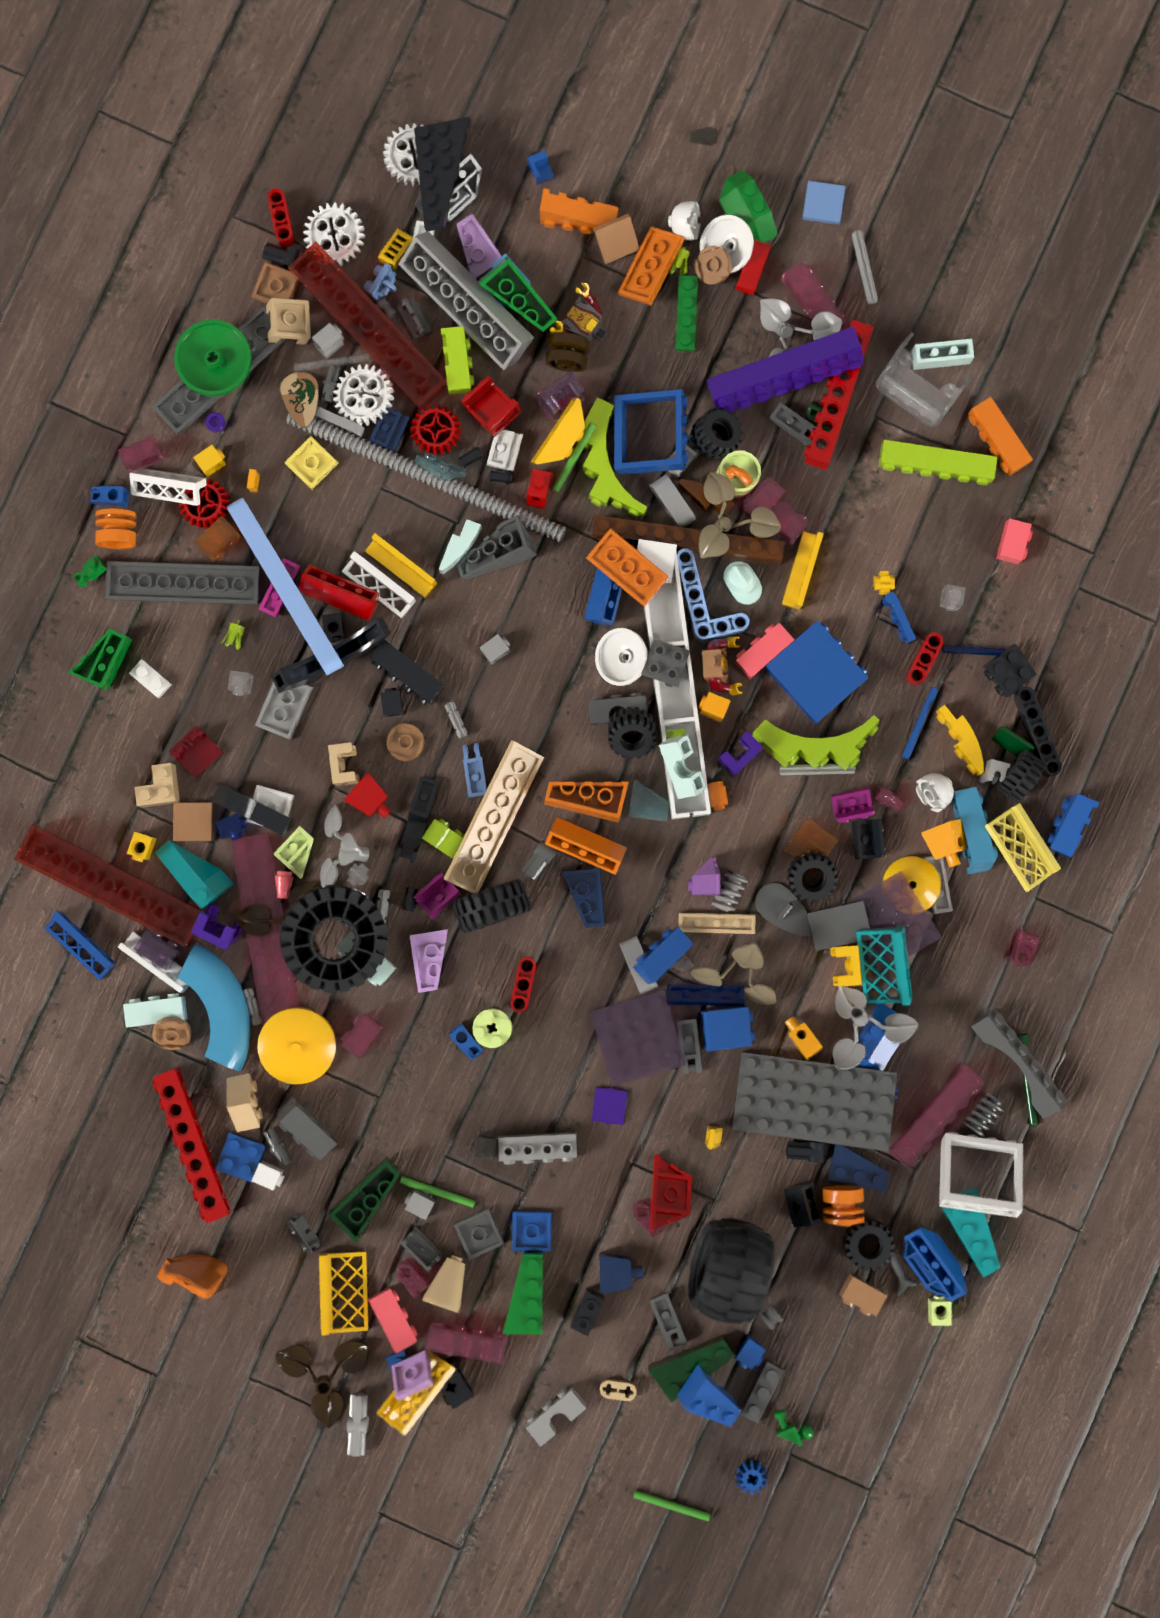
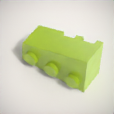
[441,326,475,396]

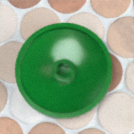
[174,319,252,397]

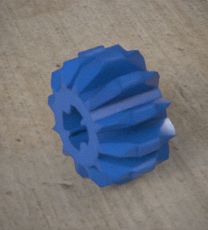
[735,1459,769,1495]

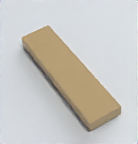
[678,913,756,934]

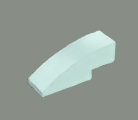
[439,519,482,574]

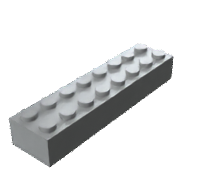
[399,231,534,370]

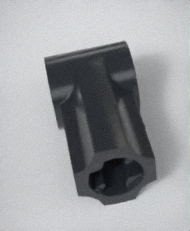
[262,242,303,272]
[786,1141,826,1163]

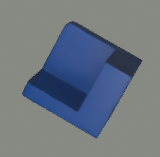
[527,150,554,185]

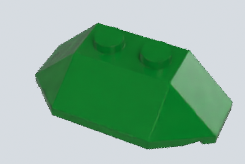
[719,170,778,242]

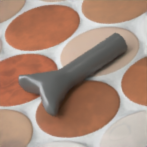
[889,1252,918,1296]

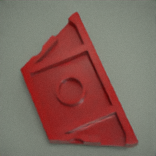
[649,1154,692,1230]

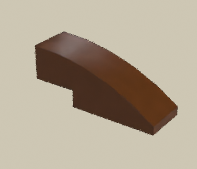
[678,479,736,517]

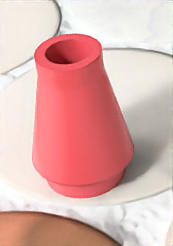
[275,871,294,899]

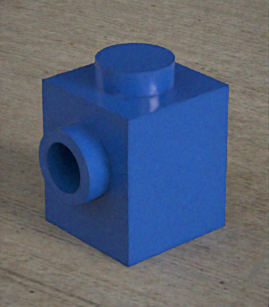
[735,1335,765,1369]

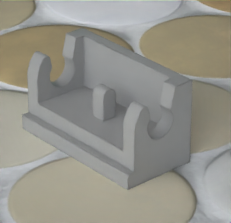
[979,759,1011,784]

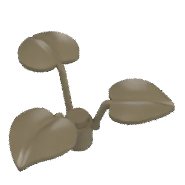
[699,472,781,559]
[690,942,777,1005]

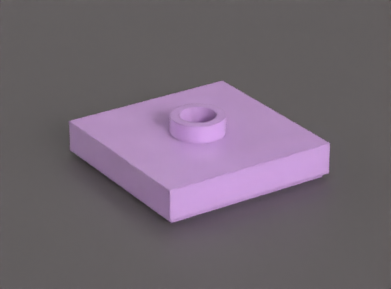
[391,1350,434,1401]

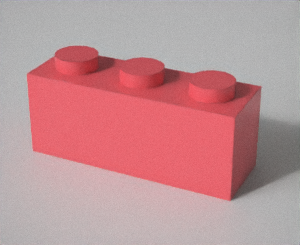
[735,623,794,680]
[368,1288,418,1353]

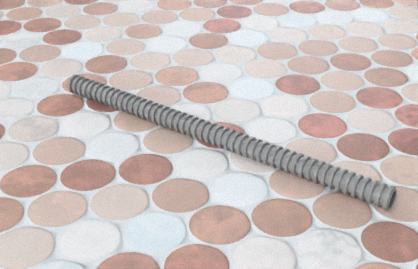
[287,413,567,542]

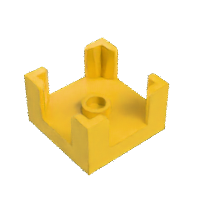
[830,945,862,987]

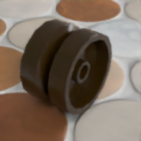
[546,333,590,372]

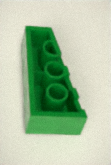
[478,256,557,332]
[503,1251,543,1334]

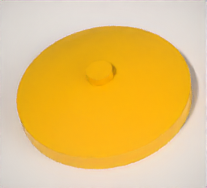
[258,1007,336,1084]

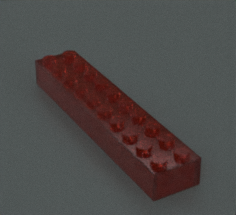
[288,241,448,412]
[14,825,206,947]

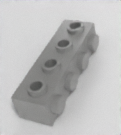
[498,1132,577,1165]

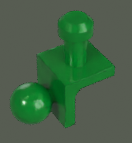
[774,1409,813,1447]

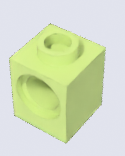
[928,1295,952,1326]

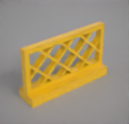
[319,1251,368,1335]
[377,1349,456,1435]

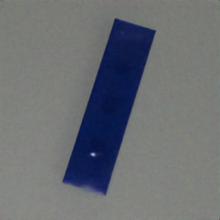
[667,984,745,1006]

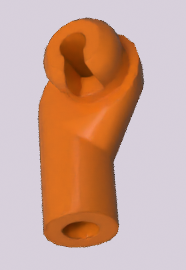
[725,465,754,487]

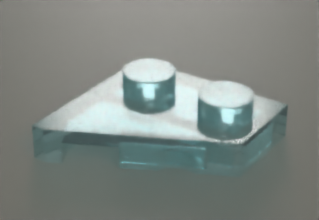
[415,453,467,480]
[629,780,670,822]

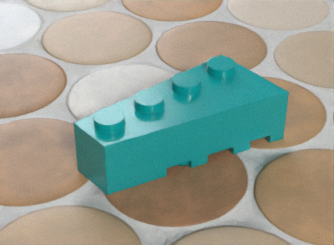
[940,1186,1001,1277]

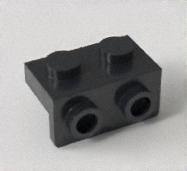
[852,819,885,860]

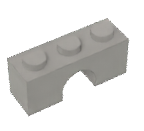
[526,1386,586,1447]

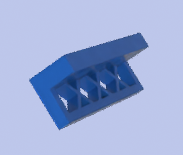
[44,911,117,981]

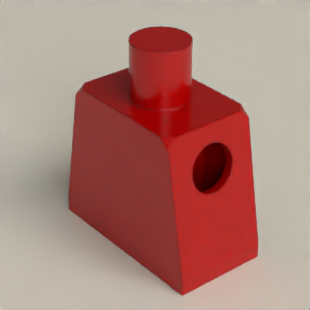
[527,469,553,510]
[343,773,392,819]

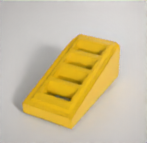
[378,229,413,270]
[705,1125,723,1149]

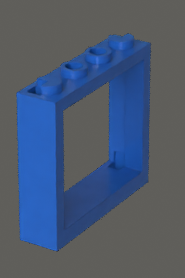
[614,389,689,475]

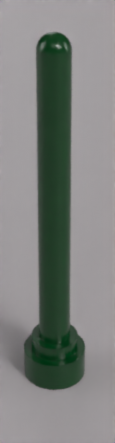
[1016,1033,1037,1127]

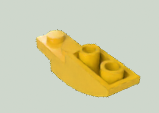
[935,705,984,776]

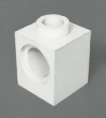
[252,1161,285,1190]

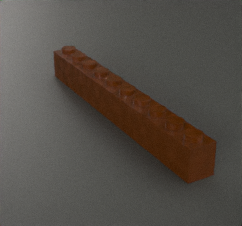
[592,515,784,565]

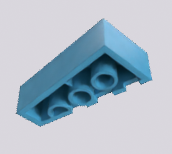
[952,787,998,874]

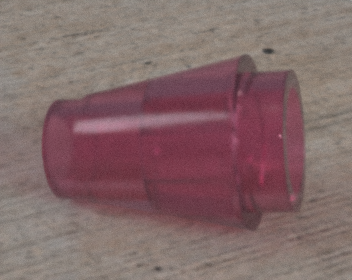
[874,786,904,811]

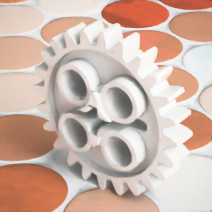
[383,123,423,186]
[303,202,365,266]
[333,364,394,426]

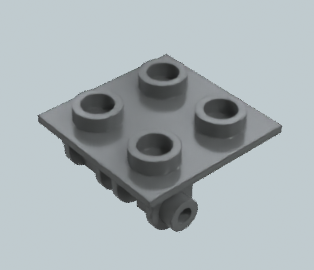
[642,639,690,687]

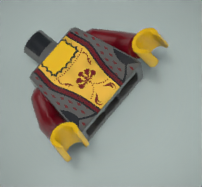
[549,283,607,341]

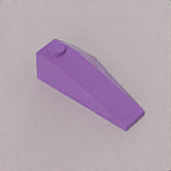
[688,856,720,895]

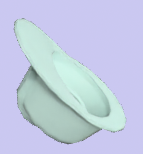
[724,562,762,604]

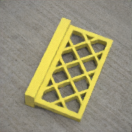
[985,803,1061,892]

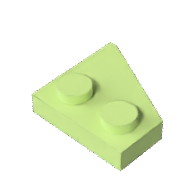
[274,826,314,879]

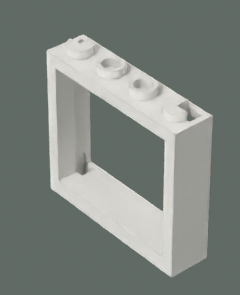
[939,1132,1023,1217]

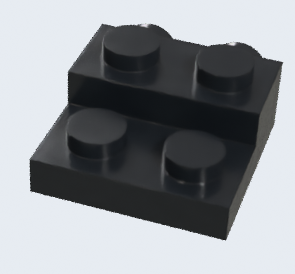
[983,644,1037,697]

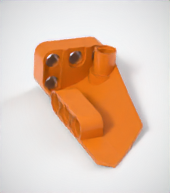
[157,1254,227,1299]

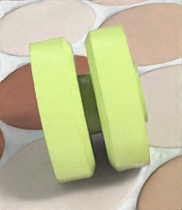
[716,451,761,498]

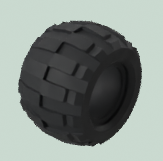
[688,1218,775,1324]

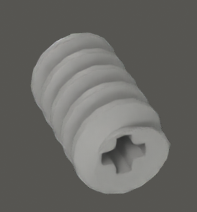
[711,870,748,913]

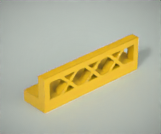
[781,531,824,610]
[365,533,437,598]

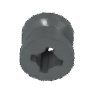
[759,1305,784,1330]

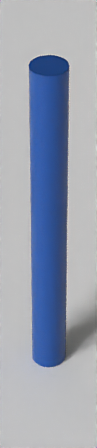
[902,687,938,760]

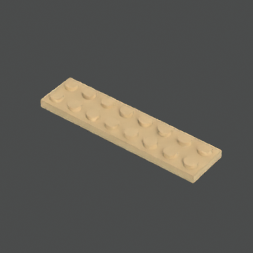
[444,740,544,893]

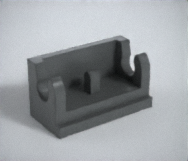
[401,1227,443,1272]

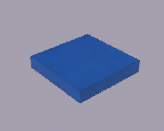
[512,1211,552,1252]

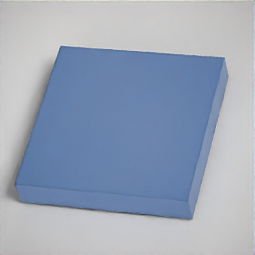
[802,181,845,225]

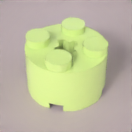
[473,1008,512,1048]

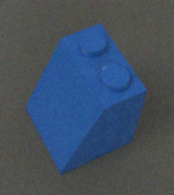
[701,1006,755,1051]

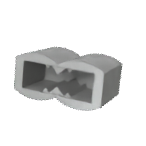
[312,323,344,359]

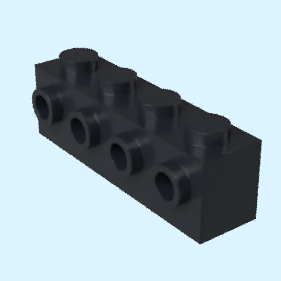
[369,639,445,705]

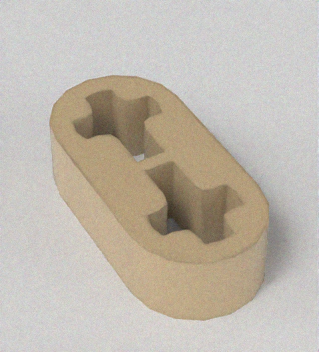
[600,1378,636,1401]

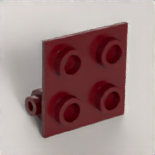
[169,725,223,778]

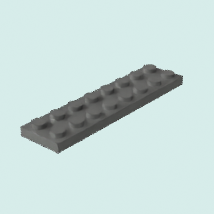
[151,306,285,436]
[105,561,260,605]

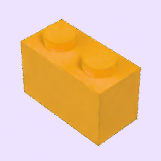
[698,692,730,723]

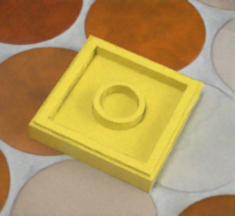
[284,436,338,490]

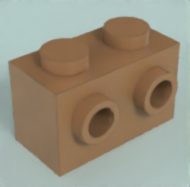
[839,1273,887,1317]

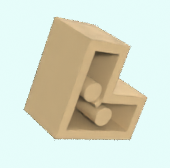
[135,763,180,808]
[227,1073,263,1132]

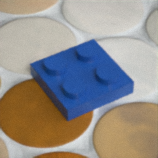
[215,1132,266,1182]

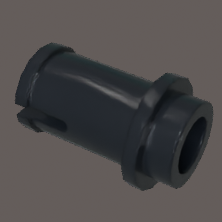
[458,446,483,468]
[489,469,514,485]
[401,887,419,912]

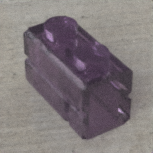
[133,930,181,971]

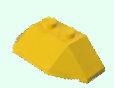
[531,397,585,465]

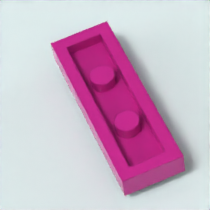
[259,558,301,618]

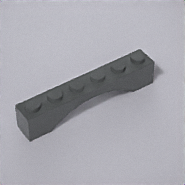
[971,1008,1067,1119]

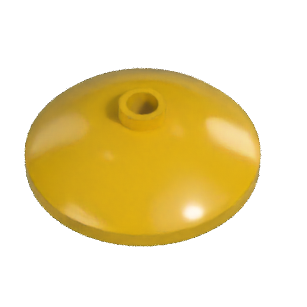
[882,856,941,914]

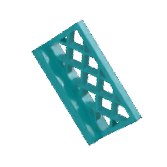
[856,925,913,1005]

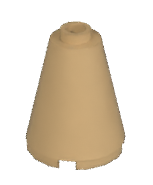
[422,1255,465,1313]

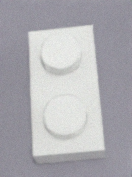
[129,659,172,699]

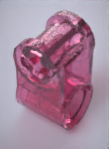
[1010,929,1040,967]
[632,1200,666,1238]
[396,1260,431,1299]

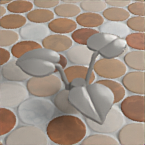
[760,298,842,357]
[320,804,369,887]
[833,986,918,1069]

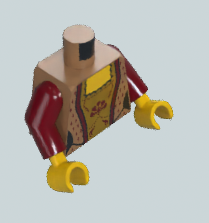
[702,636,742,696]

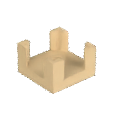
[266,298,311,345]
[328,742,360,787]

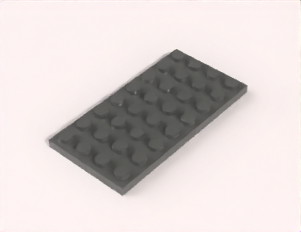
[732,1052,897,1151]

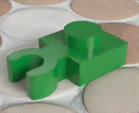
[73,555,107,588]

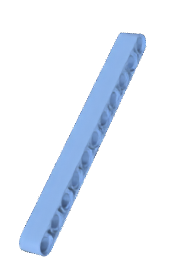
[227,497,344,676]

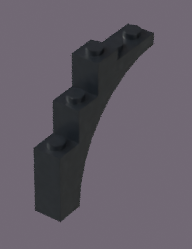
[271,617,391,693]

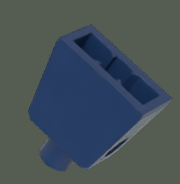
[599,1253,643,1294]

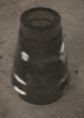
[690,126,717,146]

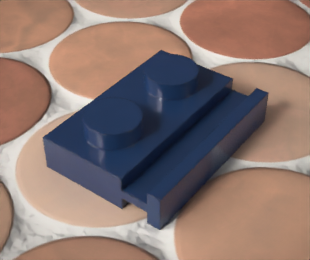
[369,407,410,453]

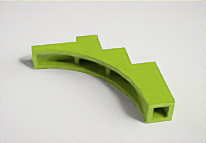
[576,397,647,518]
[752,715,880,771]

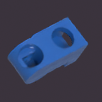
[90,486,129,508]
[449,1022,484,1061]

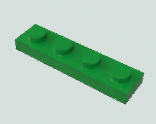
[675,275,698,352]

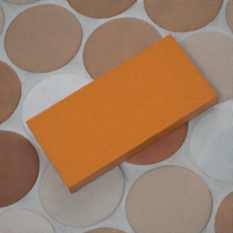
[618,226,685,306]
[586,528,670,607]

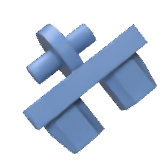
[364,263,397,302]

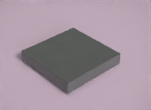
[453,1208,505,1260]

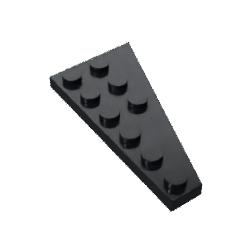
[414,117,471,232]

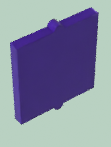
[592,1087,627,1125]

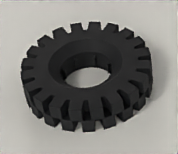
[279,884,388,993]

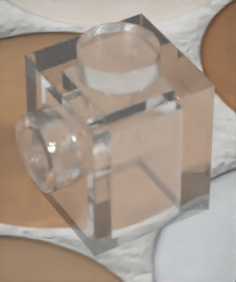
[940,584,966,611]
[228,671,253,697]

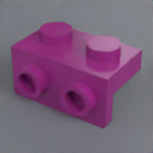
[831,787,875,823]
[413,872,461,919]

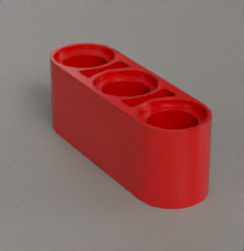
[268,188,295,247]
[735,239,771,296]
[906,632,943,686]
[511,957,536,1013]

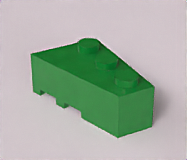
[67,629,132,691]

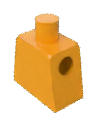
[921,819,967,867]
[785,1016,823,1061]

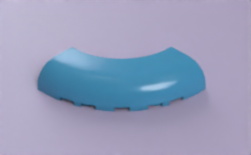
[178,943,251,1071]

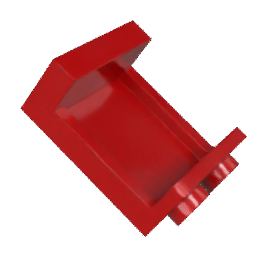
[461,376,522,437]

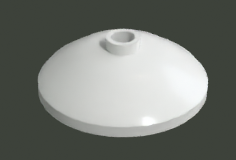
[700,215,754,274]
[595,628,647,686]

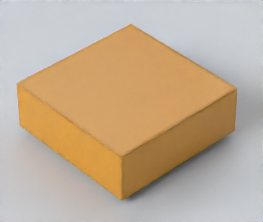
[247,469,260,493]

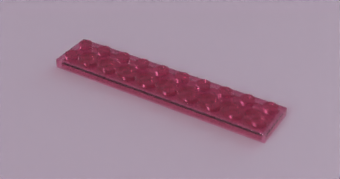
[230,833,299,1027]

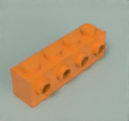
[968,397,1033,476]
[545,817,627,875]

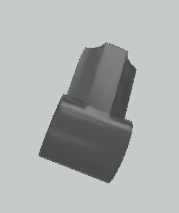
[521,840,558,880]

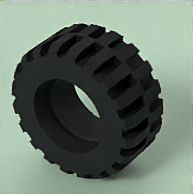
[453,879,531,933]

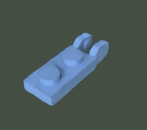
[462,743,487,798]

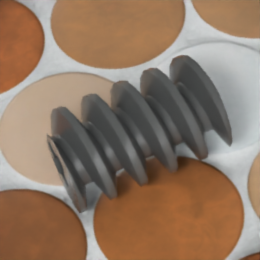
[963,1092,1004,1137]

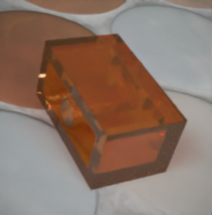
[194,516,241,562]

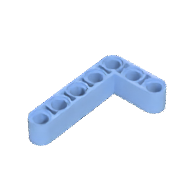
[677,548,749,642]

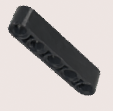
[1014,686,1062,777]

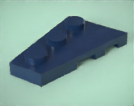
[562,868,605,928]
[827,1144,889,1192]

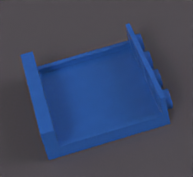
[764,621,868,725]

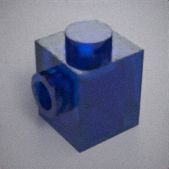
[215,813,248,841]

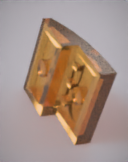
[783,818,839,873]

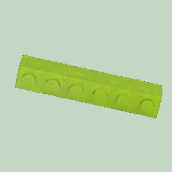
[878,440,997,485]

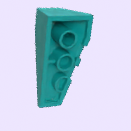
[155,840,234,910]

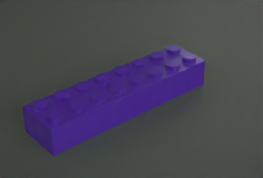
[707,326,864,412]

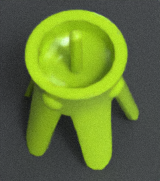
[670,246,690,275]
[221,620,245,650]

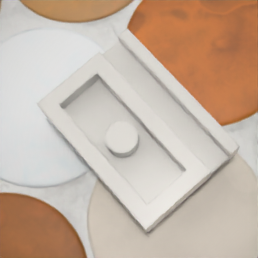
[487,429,523,472]

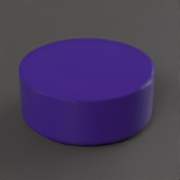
[206,412,226,433]

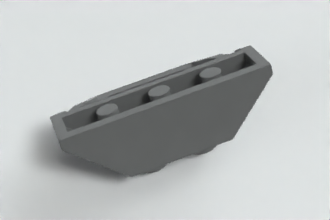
[414,153,482,222]

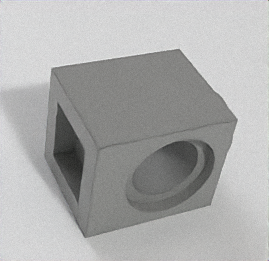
[479,634,510,665]
[404,1189,436,1220]

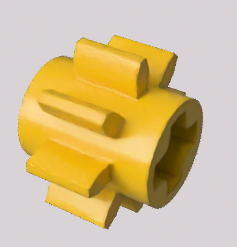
[873,571,895,595]

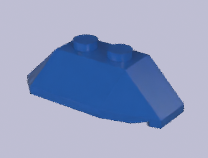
[853,1003,900,1071]
[904,1227,967,1301]

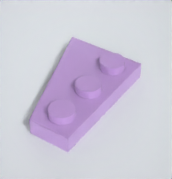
[457,214,502,280]
[409,929,448,993]

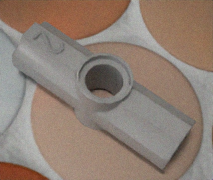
[347,1392,369,1456]

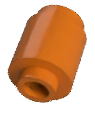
[708,782,728,811]

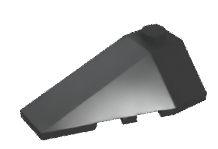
[457,515,537,581]

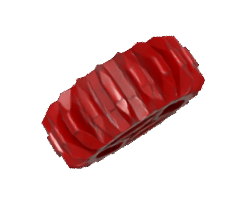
[410,404,462,456]
[178,478,231,530]

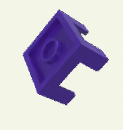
[717,731,764,777]
[191,903,242,950]

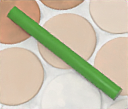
[552,422,596,492]
[400,1176,475,1208]
[633,1490,710,1521]

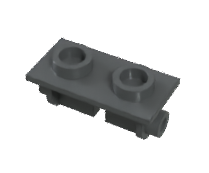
[397,298,432,340]
[286,1213,321,1254]

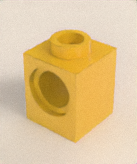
[193,445,226,477]
[127,832,157,862]

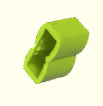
[422,818,465,859]

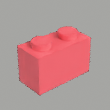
[996,518,1033,564]

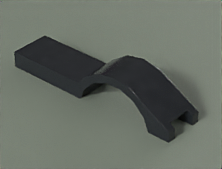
[395,777,439,864]
[210,782,293,836]

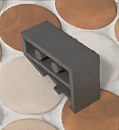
[277,1094,337,1160]

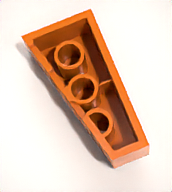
[540,188,618,234]
[544,782,628,823]

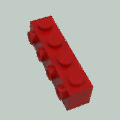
[299,564,380,621]

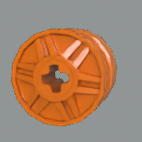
[95,508,136,549]
[822,1185,865,1226]

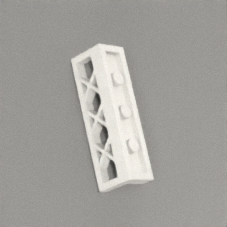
[130,468,206,506]
[342,551,416,618]
[118,932,189,993]

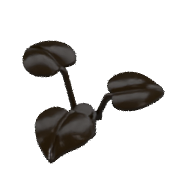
[236,882,319,949]
[276,1341,368,1428]

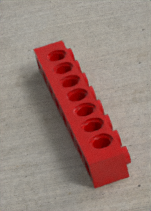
[803,320,874,470]
[152,1067,232,1224]

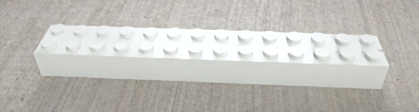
[644,552,711,820]

